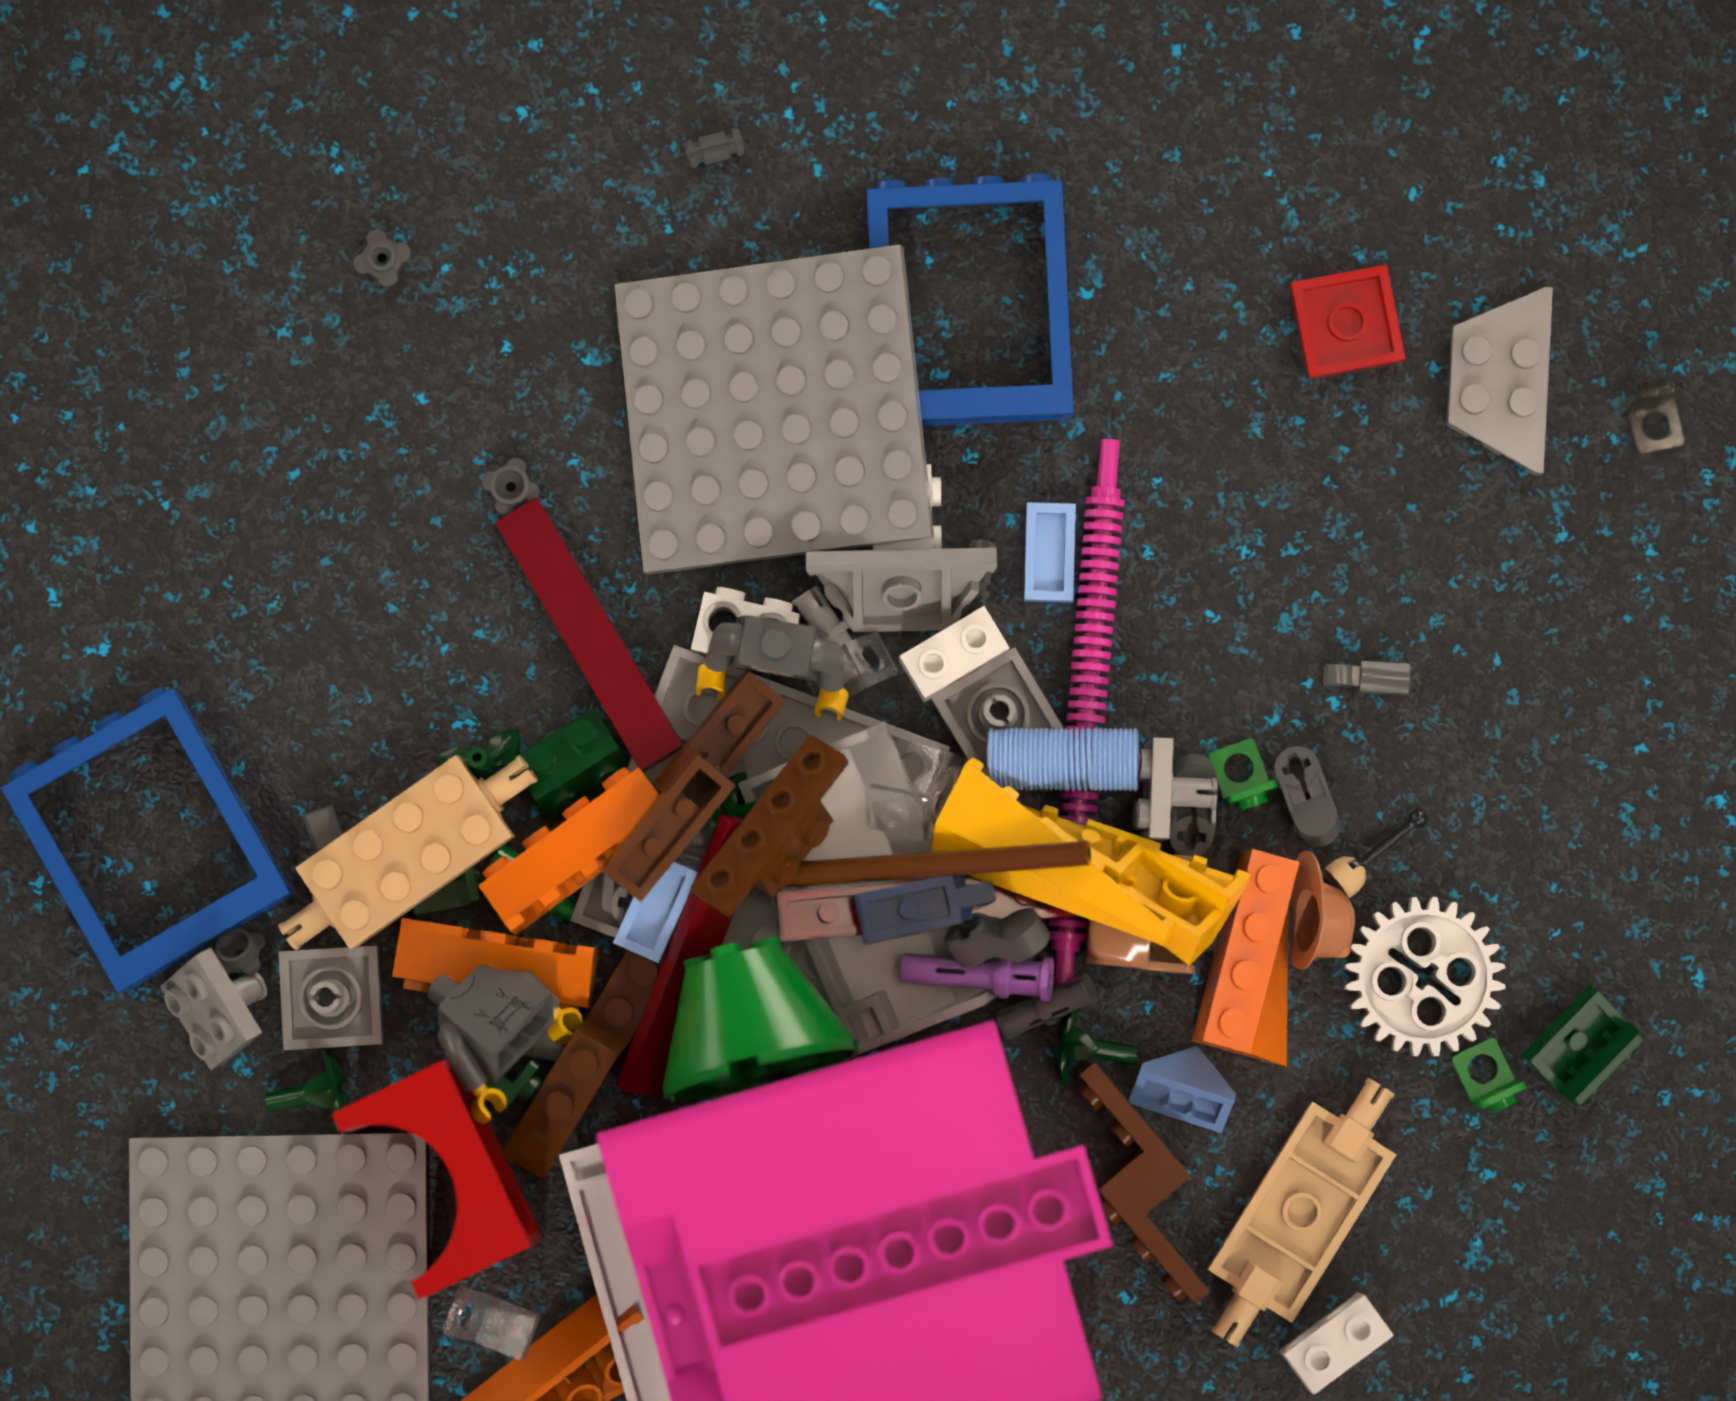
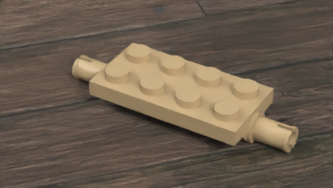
[278,755,538,950]
[1207,1078,1396,1348]

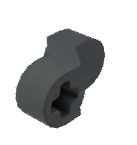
[1274,746,1341,847]
[1169,753,1218,856]
[944,908,1050,968]

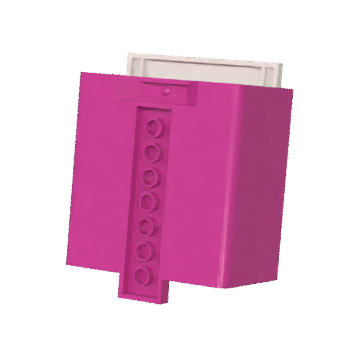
[559,1021,1112,1401]

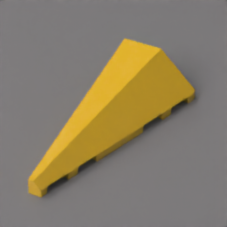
[931,757,1175,946]
[1021,804,1251,966]

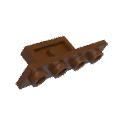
[691,735,849,916]

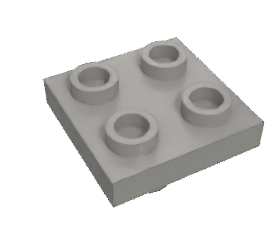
[931,647,1064,777]
[1132,738,1218,843]
[278,946,384,1050]
[160,948,267,1071]

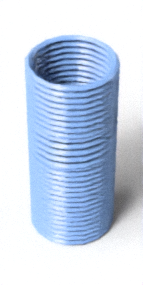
[987,727,1139,792]

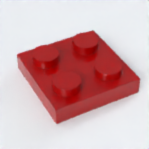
[1289,265,1406,380]

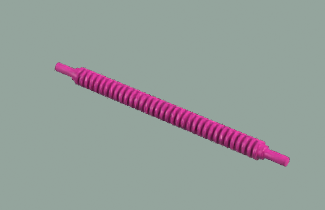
[1048,439,1125,987]

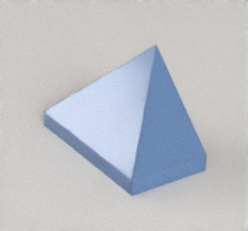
[1128,1046,1236,1133]

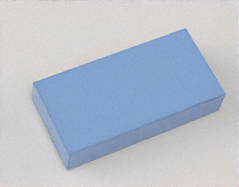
[1024,502,1076,603]
[613,860,699,963]

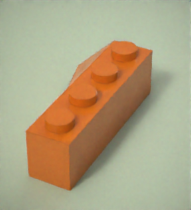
[478,767,659,936]
[1191,849,1300,1067]
[392,918,600,1011]
[460,1294,644,1401]

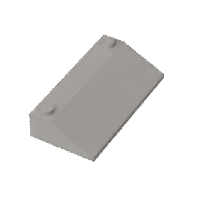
[738,721,997,1057]

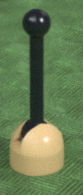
[1323,809,1428,898]

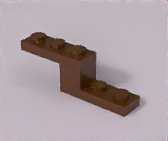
[600,669,786,902]
[501,949,668,1180]
[1078,1062,1210,1304]

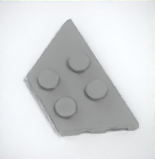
[1446,287,1553,475]
[806,548,997,632]

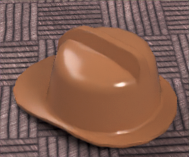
[1290,851,1355,970]

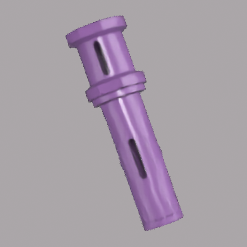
[901,953,1054,1002]

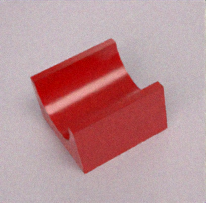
[332,1060,545,1300]

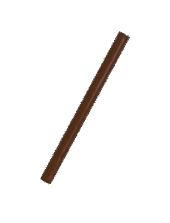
[751,841,1091,890]

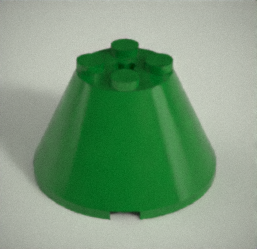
[663,937,859,1102]

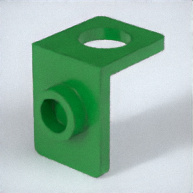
[1208,738,1277,811]
[1451,1038,1527,1114]

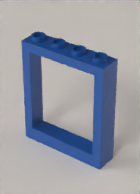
[867,173,1074,426]
[1,687,296,993]

